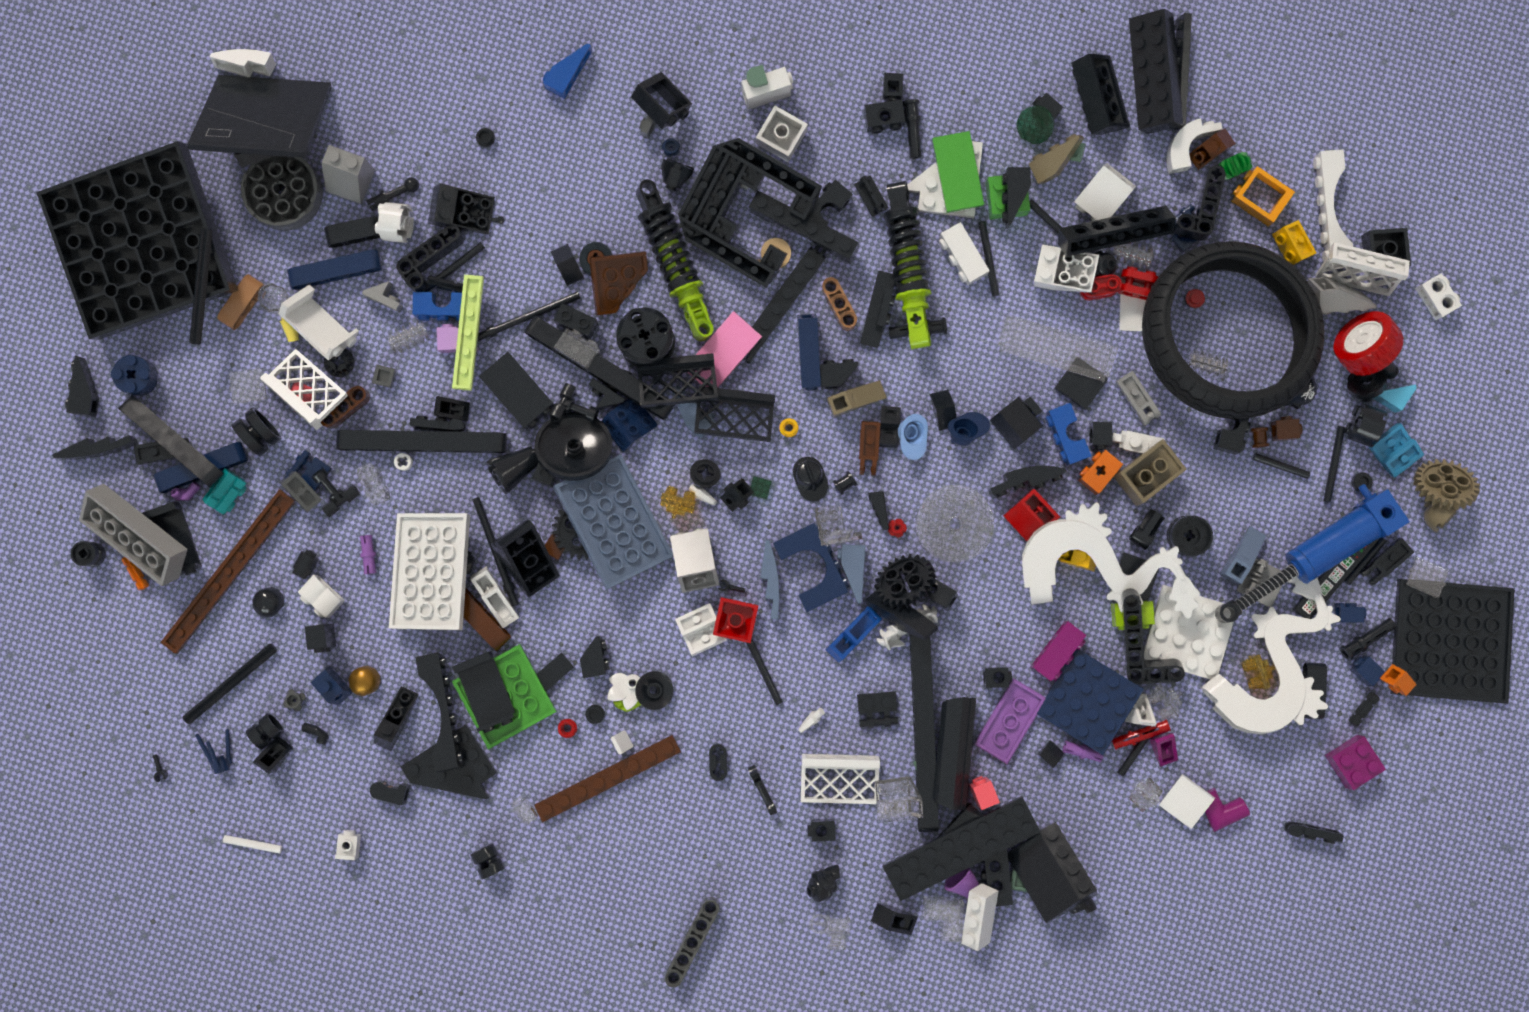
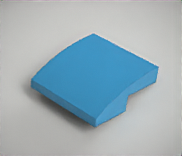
[1369,423,1424,478]

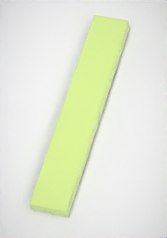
[452,274,484,391]

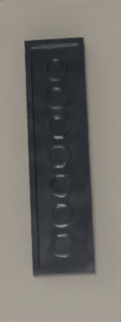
[882,796,1041,901]

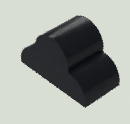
[491,519,560,598]

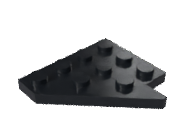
[401,724,498,800]

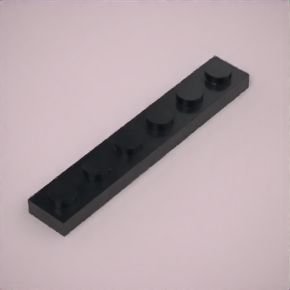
[1172,13,1192,130]

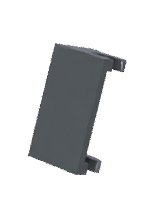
[279,471,322,513]

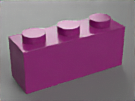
[1030,621,1086,682]

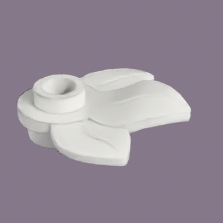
[607,673,640,710]

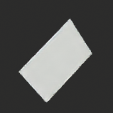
[1120,278,1146,331]

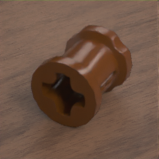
[1250,427,1270,448]

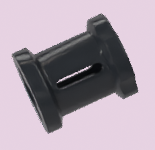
[833,471,858,495]

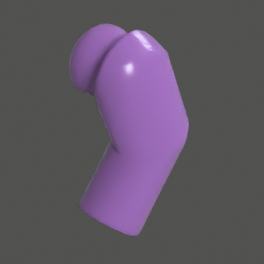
[171,481,201,501]

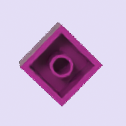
[1325,735,1386,790]

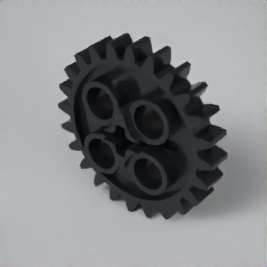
[552,510,589,561]
[874,554,937,610]

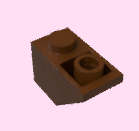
[1189,129,1236,170]

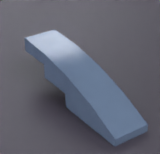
[760,540,779,620]

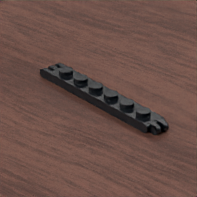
[746,245,827,364]

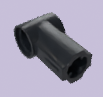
[1129,509,1164,550]

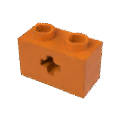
[1078,450,1123,495]

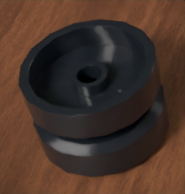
[231,407,282,456]

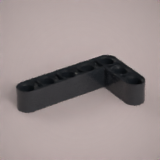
[1121,588,1185,684]

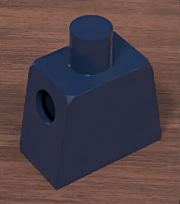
[310,665,353,705]

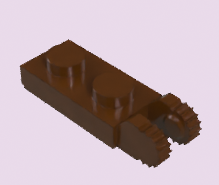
[859,421,880,476]

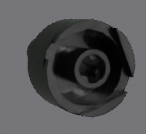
[1344,403,1387,447]

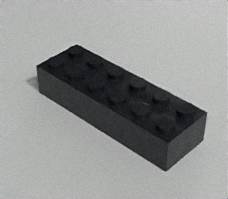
[1129,9,1183,134]

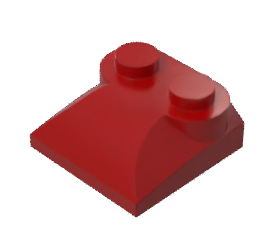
[713,597,759,643]

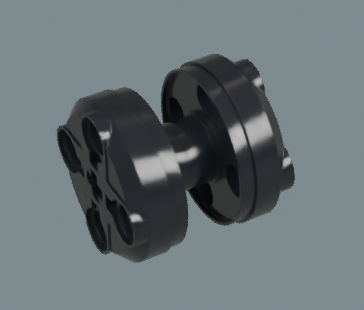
[616,307,675,368]

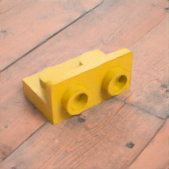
[1272,220,1316,265]

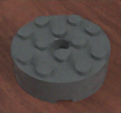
[241,156,323,231]

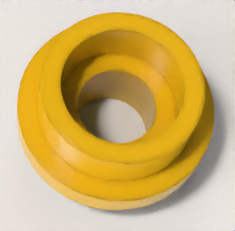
[779,418,799,437]

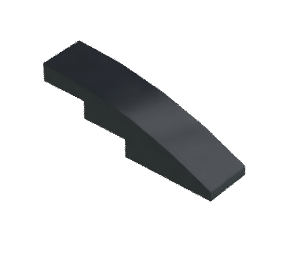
[52,435,138,460]
[865,592,938,640]

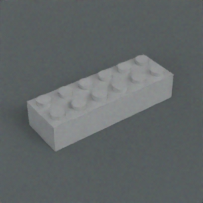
[79,484,187,586]

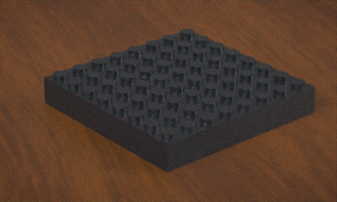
[36,141,238,340]

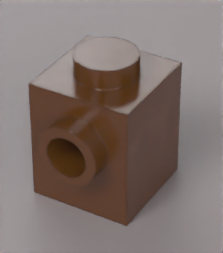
[1270,416,1303,441]

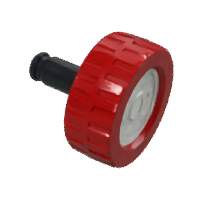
[1333,311,1404,379]

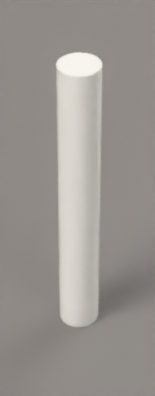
[223,835,282,854]

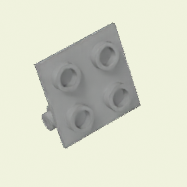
[1236,558,1282,608]

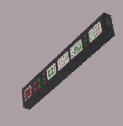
[1293,538,1380,619]

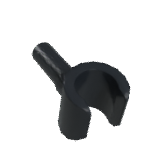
[718,580,746,593]
[153,754,168,782]

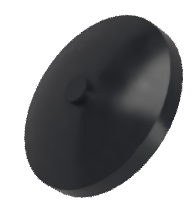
[535,412,612,481]

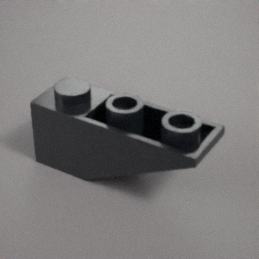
[1001,167,1031,229]
[65,356,99,417]
[374,686,419,751]

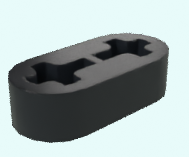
[709,743,727,781]

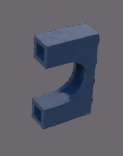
[773,523,850,612]

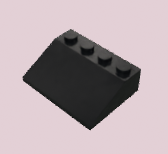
[1008,822,1097,924]

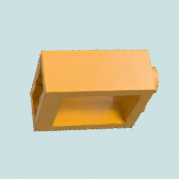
[1231,166,1295,227]

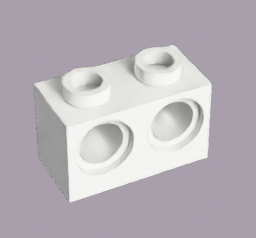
[1415,273,1462,320]

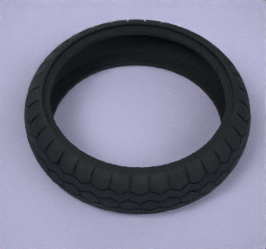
[1142,241,1325,419]

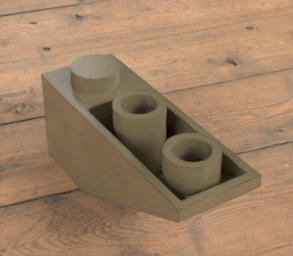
[1028,134,1084,184]
[827,380,887,418]

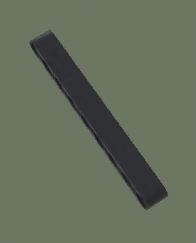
[524,316,676,420]
[336,430,507,453]

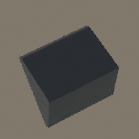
[990,397,1043,449]

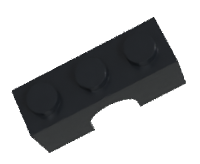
[808,179,853,226]
[1213,418,1251,455]

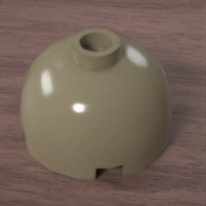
[1423,501,1461,533]

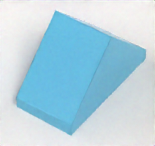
[1373,384,1417,413]

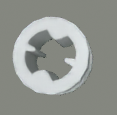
[394,453,413,471]

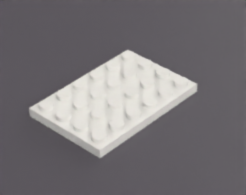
[389,513,470,630]

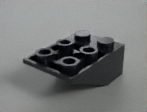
[428,183,495,234]

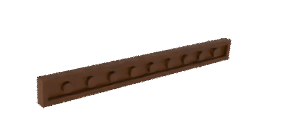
[160,489,296,654]

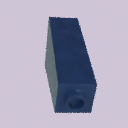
[797,314,821,391]

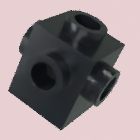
[720,478,754,512]

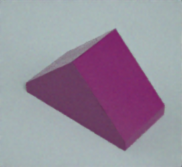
[1149,732,1178,767]

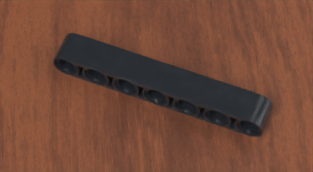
[118,395,224,488]

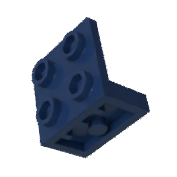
[602,399,658,453]

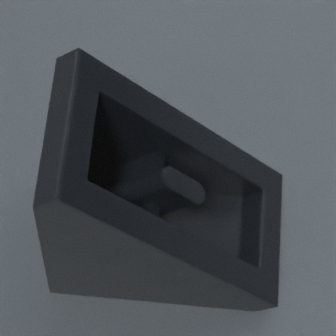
[551,244,584,286]
[929,390,956,431]
[434,396,470,421]
[253,736,293,774]

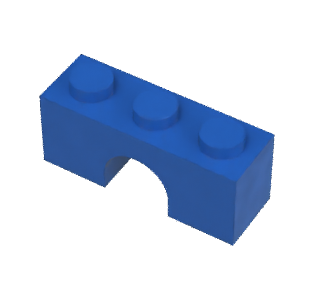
[412,292,462,321]
[1045,403,1091,466]

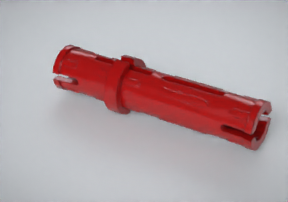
[1112,719,1171,750]

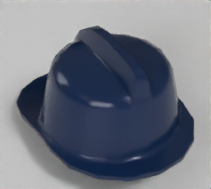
[948,412,990,446]

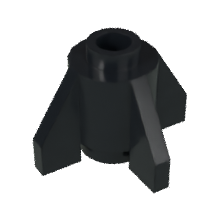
[661,158,694,191]

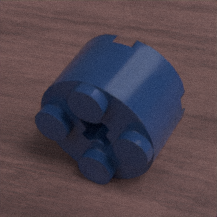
[111,355,158,396]

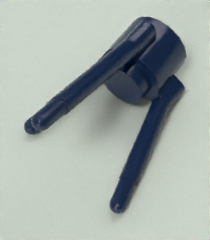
[195,729,232,774]

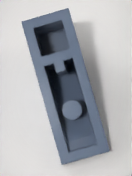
[837,544,866,604]

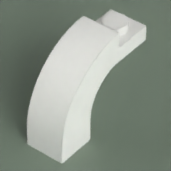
[1166,118,1223,174]

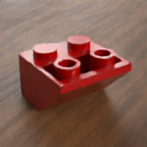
[1003,489,1060,542]

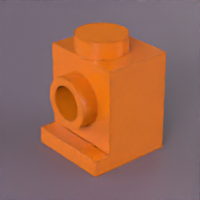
[1380,664,1417,696]

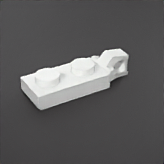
[1112,430,1165,454]

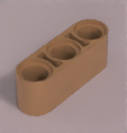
[217,274,265,330]
[822,277,857,331]

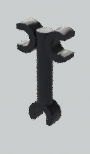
[748,764,777,815]

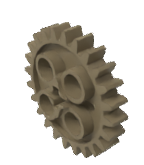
[1413,459,1480,510]

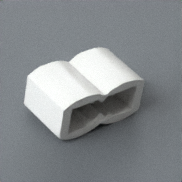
[298,575,345,618]

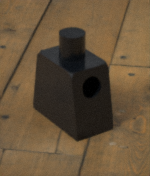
[924,579,958,611]

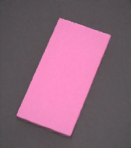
[688,311,763,388]

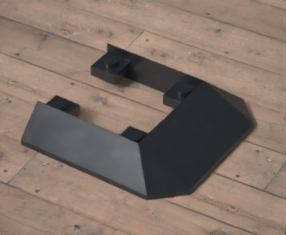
[678,138,822,288]

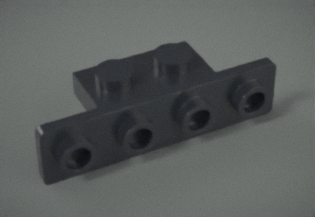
[860,271,896,348]

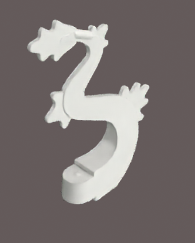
[1022,502,1200,619]
[1201,565,1340,735]

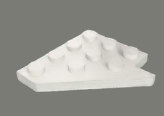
[907,141,983,218]

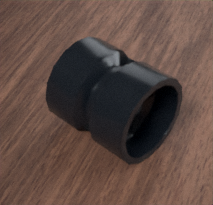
[71,541,106,567]
[246,713,284,750]
[470,843,505,880]

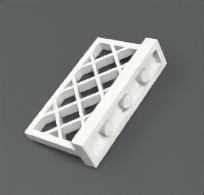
[1316,242,1410,296]
[260,349,348,430]
[801,754,880,804]

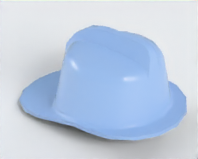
[898,414,928,460]

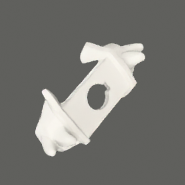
[876,604,938,650]

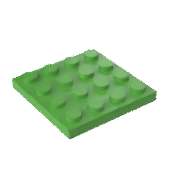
[452,644,557,749]

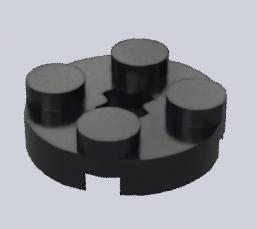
[1347,370,1388,402]

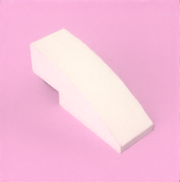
[210,49,276,78]
[470,566,519,628]

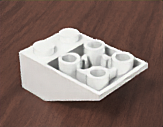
[1034,244,1099,293]

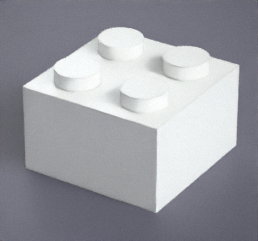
[756,106,808,162]

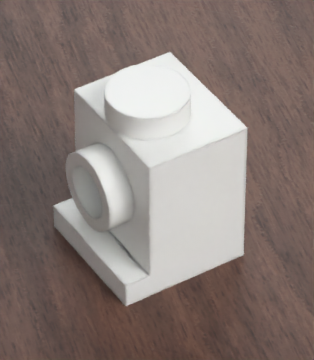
[335,830,361,860]

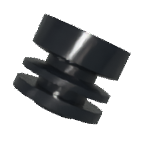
[1167,516,1213,556]

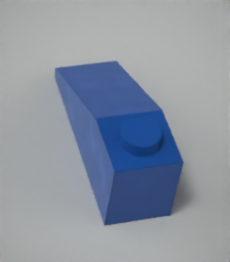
[543,43,592,99]

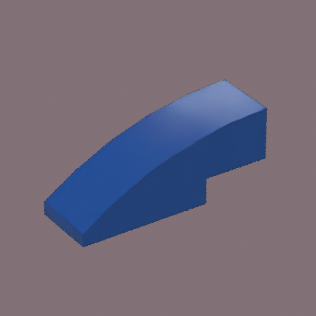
[825,606,882,663]

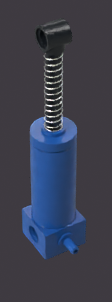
[1215,484,1410,623]

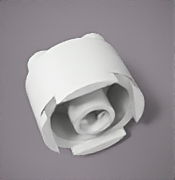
[375,202,414,243]

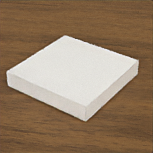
[1159,774,1215,829]

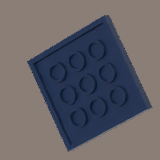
[1037,649,1144,755]

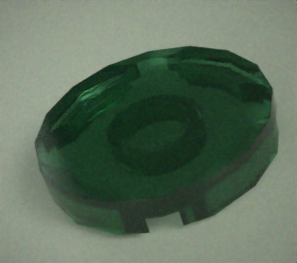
[1016,105,1055,144]

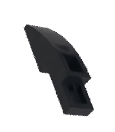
[988,466,1067,498]

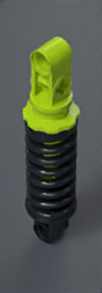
[636,179,714,342]
[883,181,932,349]

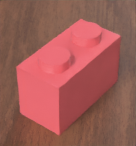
[969,776,1000,810]

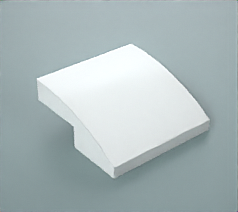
[675,603,727,657]

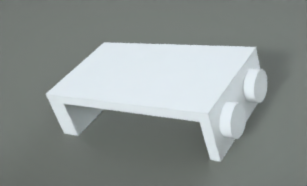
[278,285,359,360]

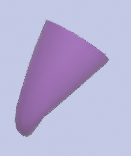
[944,867,979,899]

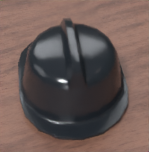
[793,456,828,502]

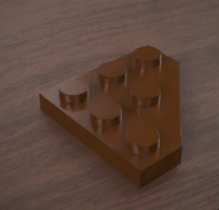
[589,251,648,316]

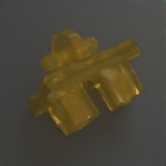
[660,486,696,519]
[1241,654,1275,689]

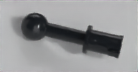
[366,177,419,211]

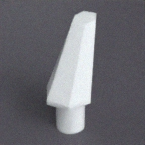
[689,484,717,506]
[799,708,825,733]

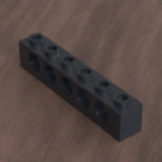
[1058,205,1176,257]

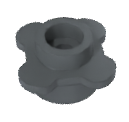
[283,689,306,711]

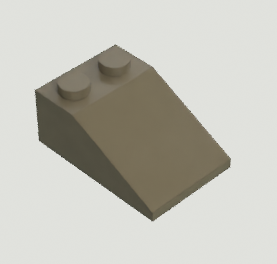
[1113,439,1187,506]

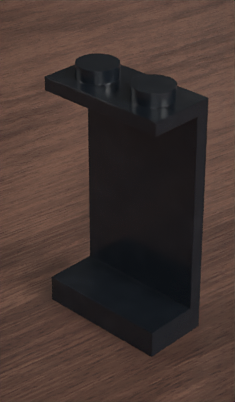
[479,352,554,430]
[142,501,202,581]
[452,651,517,734]

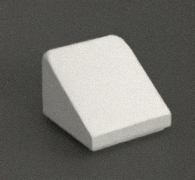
[611,730,633,754]

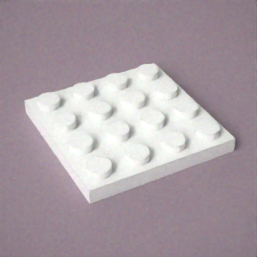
[1144,585,1233,680]

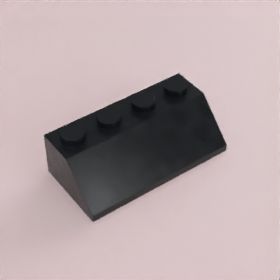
[1071,53,1130,135]

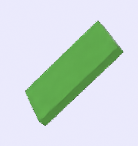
[932,131,984,213]

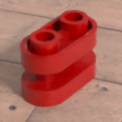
[1118,266,1159,300]
[1080,274,1122,301]

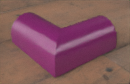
[1204,788,1250,832]

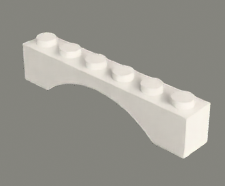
[1313,149,1353,264]

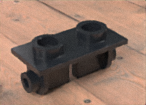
[854,175,888,217]

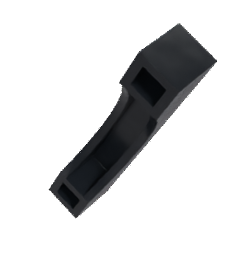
[749,191,859,264]
[415,652,464,773]

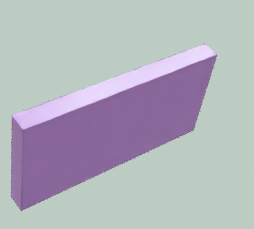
[974,678,1046,765]

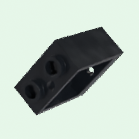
[631,72,692,129]

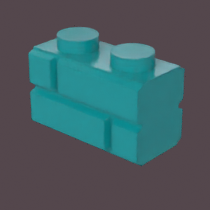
[202,468,247,515]

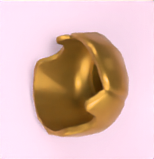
[348,666,381,696]

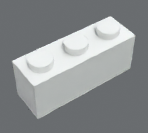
[939,222,989,286]
[961,883,998,951]

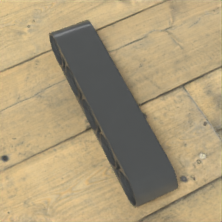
[665,897,720,988]

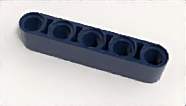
[287,249,382,290]
[153,442,248,494]

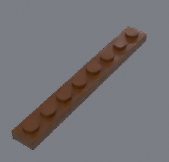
[534,734,681,823]

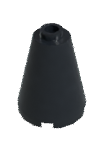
[486,446,538,494]

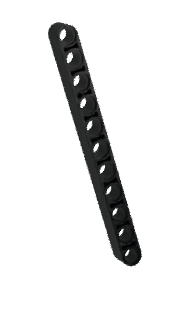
[909,634,939,832]

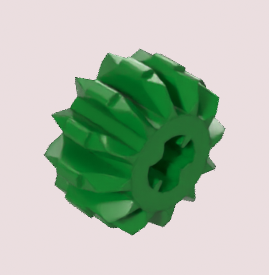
[1218,152,1253,180]

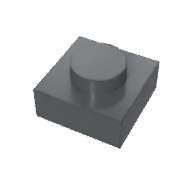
[639,116,656,139]
[372,364,396,388]

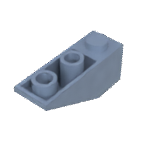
[672,385,716,440]
[1219,526,1266,584]

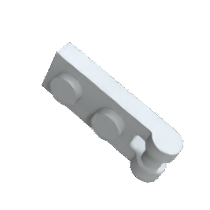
[1116,371,1161,426]

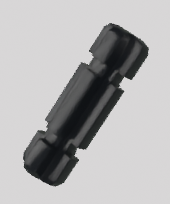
[426,275,463,293]
[1348,692,1379,727]

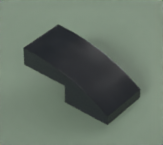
[879,406,901,448]

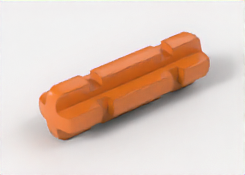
[122,557,149,590]

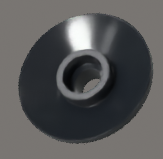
[635,671,673,710]

